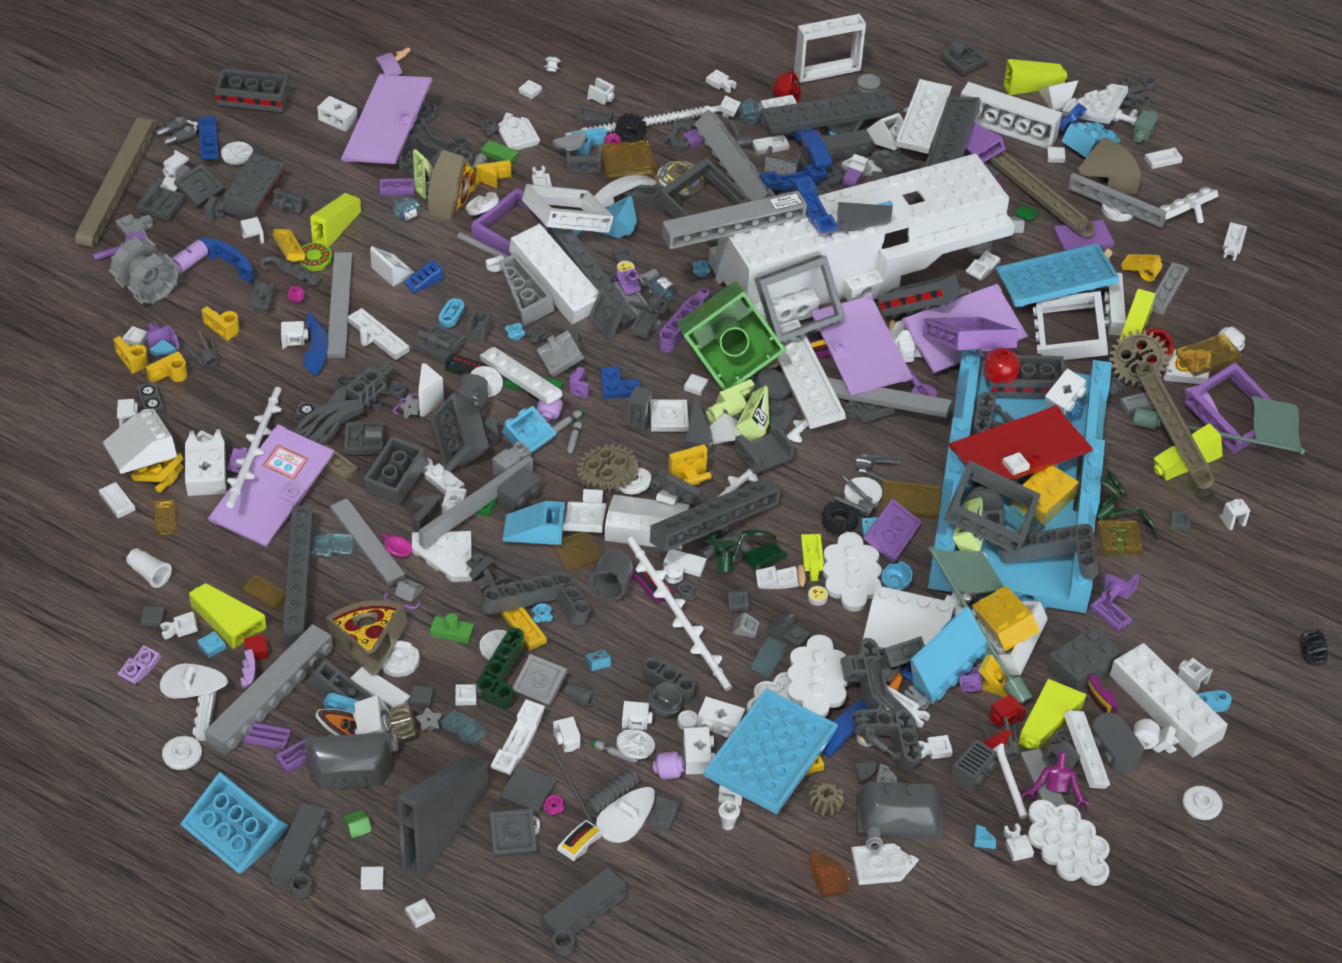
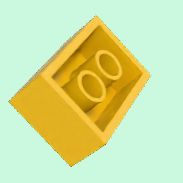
[1010,466,1079,529]
[972,585,1040,652]

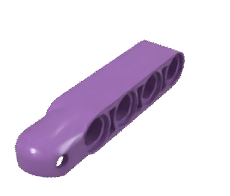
[659,288,711,352]

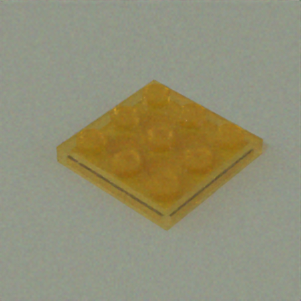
[599,140,657,177]

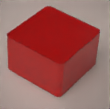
[244,634,269,661]

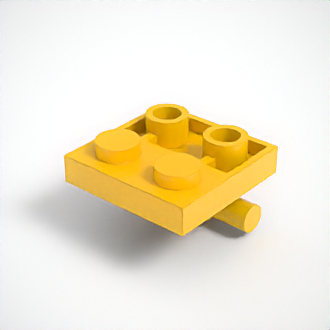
[668,444,712,486]
[131,453,184,492]

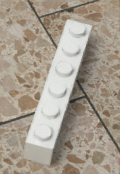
[193,670,218,741]

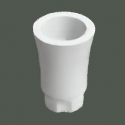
[126,548,172,588]

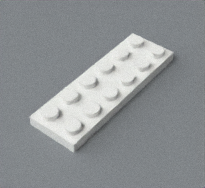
[895,79,952,154]

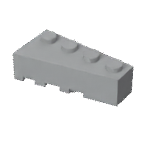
[499,253,554,327]

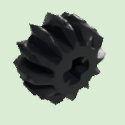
[1299,630,1329,664]

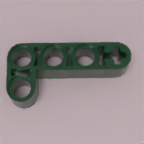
[476,627,525,709]

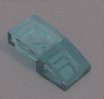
[1003,505,1046,533]
[311,533,354,557]
[750,637,787,679]
[440,709,487,745]

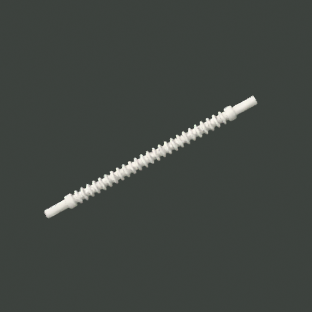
[565,105,721,136]

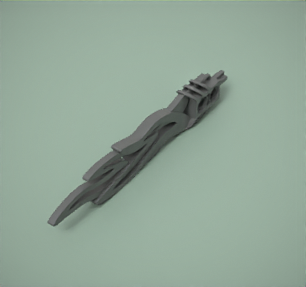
[293,360,395,446]

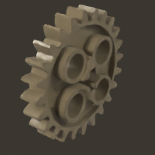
[1109,329,1169,388]
[576,443,639,493]

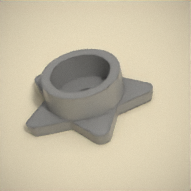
[400,395,419,419]
[415,708,442,731]

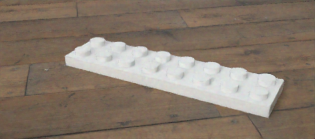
[778,319,846,429]

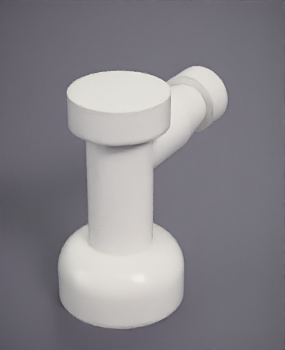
[1112,108,1138,127]

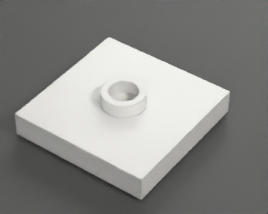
[650,400,689,432]
[563,502,607,533]

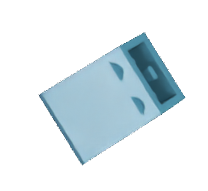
[1062,122,1121,157]
[503,501,565,545]

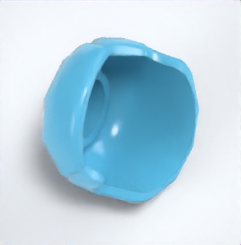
[881,561,913,591]

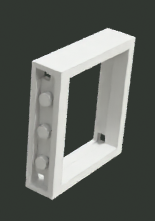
[794,14,866,83]
[522,184,614,233]
[1033,291,1108,360]

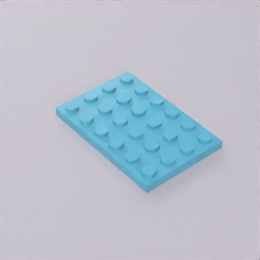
[996,243,1119,307]
[703,688,838,814]

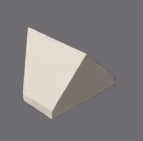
[1039,81,1078,111]
[709,413,747,445]

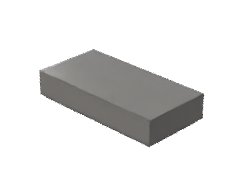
[1120,392,1154,416]

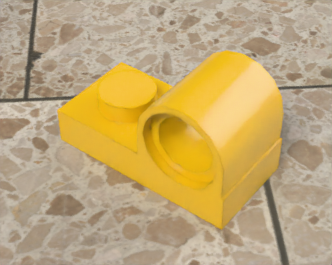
[1121,254,1162,282]
[202,306,240,341]
[113,336,149,374]
[146,351,188,383]

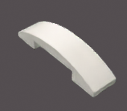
[594,175,656,208]
[491,700,545,775]

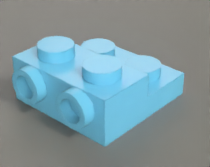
[502,406,557,454]

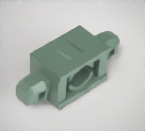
[1132,109,1159,143]

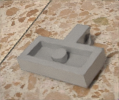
[115,214,153,238]

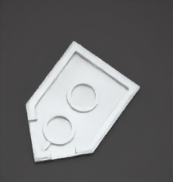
[498,113,540,150]
[851,843,919,885]

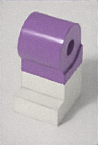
[842,154,869,187]

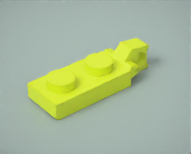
[801,534,824,581]

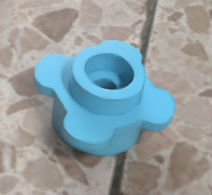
[692,260,711,277]
[505,323,525,341]
[532,603,553,623]

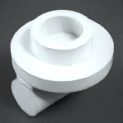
[485,255,504,272]

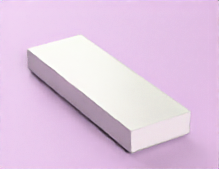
[350,667,410,708]

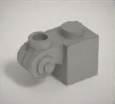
[492,442,531,477]

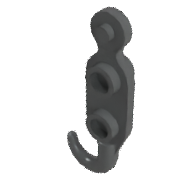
[260,255,320,285]

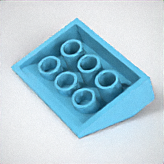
[910,606,987,704]
[180,772,289,874]

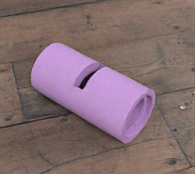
[172,240,208,274]

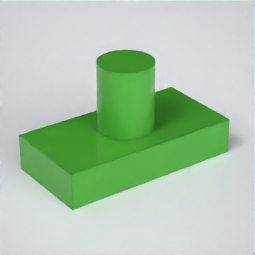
[430,613,474,644]

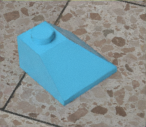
[599,196,637,238]

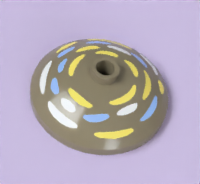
[654,160,705,198]

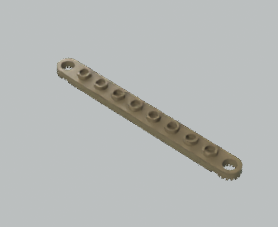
[988,151,1095,237]
[1135,362,1214,489]

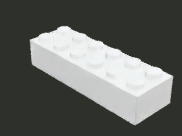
[960,82,1062,149]
[509,224,599,325]
[1110,643,1228,758]

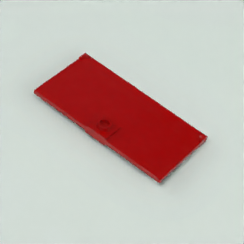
[949,405,1093,489]

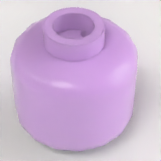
[536,398,563,421]
[653,751,685,780]

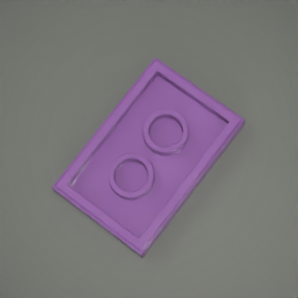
[1053,220,1114,251]
[863,498,922,563]

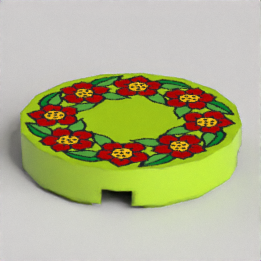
[297,243,332,272]

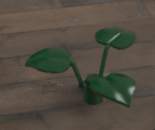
[1097,469,1158,539]
[705,530,776,572]

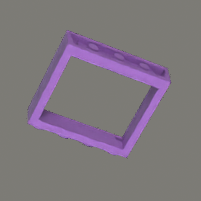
[471,188,555,256]
[923,317,1019,350]
[1184,362,1272,454]

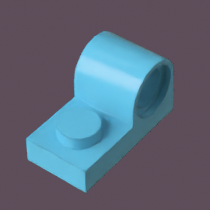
[572,127,606,156]

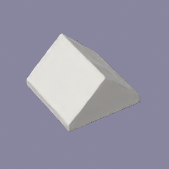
[370,246,415,287]
[418,363,444,417]

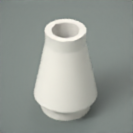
[719,800,740,830]

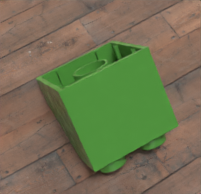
[677,281,786,391]

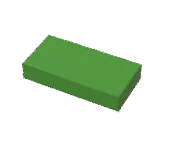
[481,140,519,164]

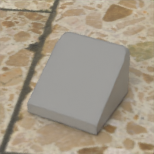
[1009,216,1025,233]
[395,579,424,602]
[732,612,760,638]

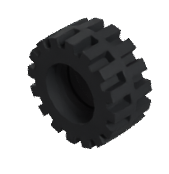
[615,113,647,145]
[822,500,857,536]

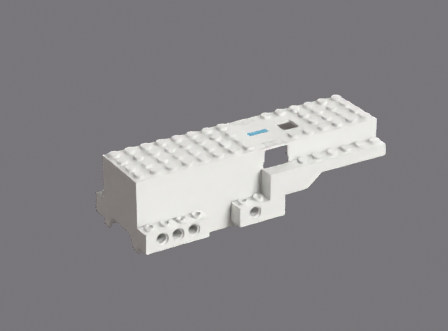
[709,154,1015,324]

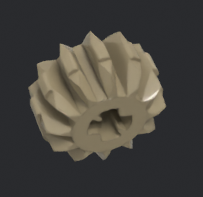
[389,704,417,740]
[808,780,844,817]

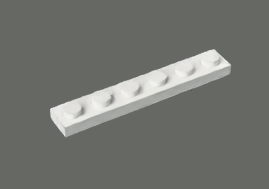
[480,347,562,405]

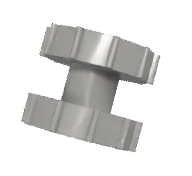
[109,236,180,305]

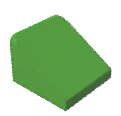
[343,810,372,838]

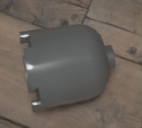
[588,550,634,601]

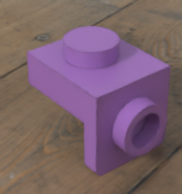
[569,367,589,399]
[227,447,249,474]
[959,666,983,692]

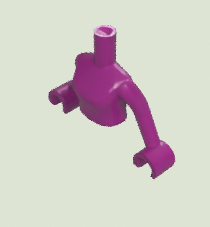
[1021,751,1089,810]

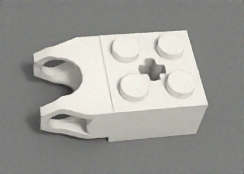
[185,429,227,496]

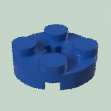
[1059,103,1087,134]

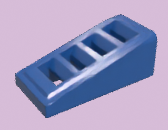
[404,260,443,294]

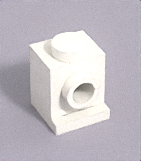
[442,486,467,514]
[553,717,580,752]

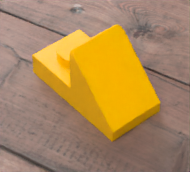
[476,160,511,188]
[978,655,1008,697]

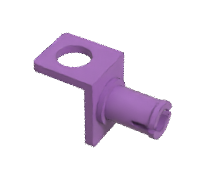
[613,269,641,296]
[146,322,180,350]
[1102,573,1140,603]

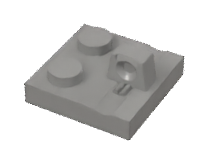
[537,330,584,378]
[513,654,568,707]

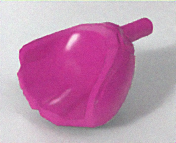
[381,533,413,557]

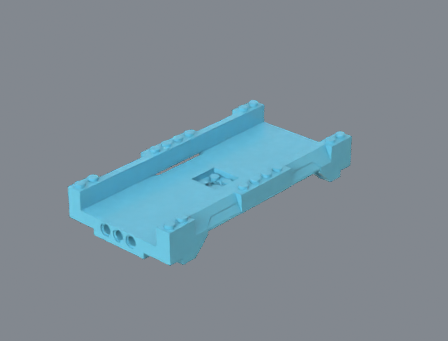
[928,349,1112,613]

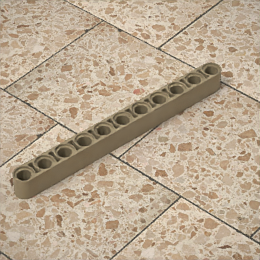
[75,117,157,248]

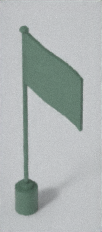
[1133,396,1305,455]
[928,546,1033,705]

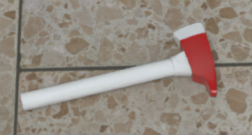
[983,730,1028,819]

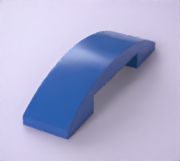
[198,116,219,160]
[791,128,832,169]
[760,164,828,191]
[793,176,839,234]
[199,237,254,284]
[303,312,328,376]
[822,699,869,758]

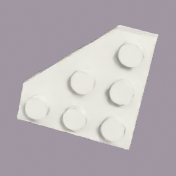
[1062,84,1128,124]
[412,531,472,582]

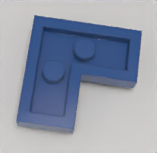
[600,366,640,399]

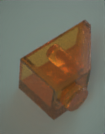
[809,850,850,899]

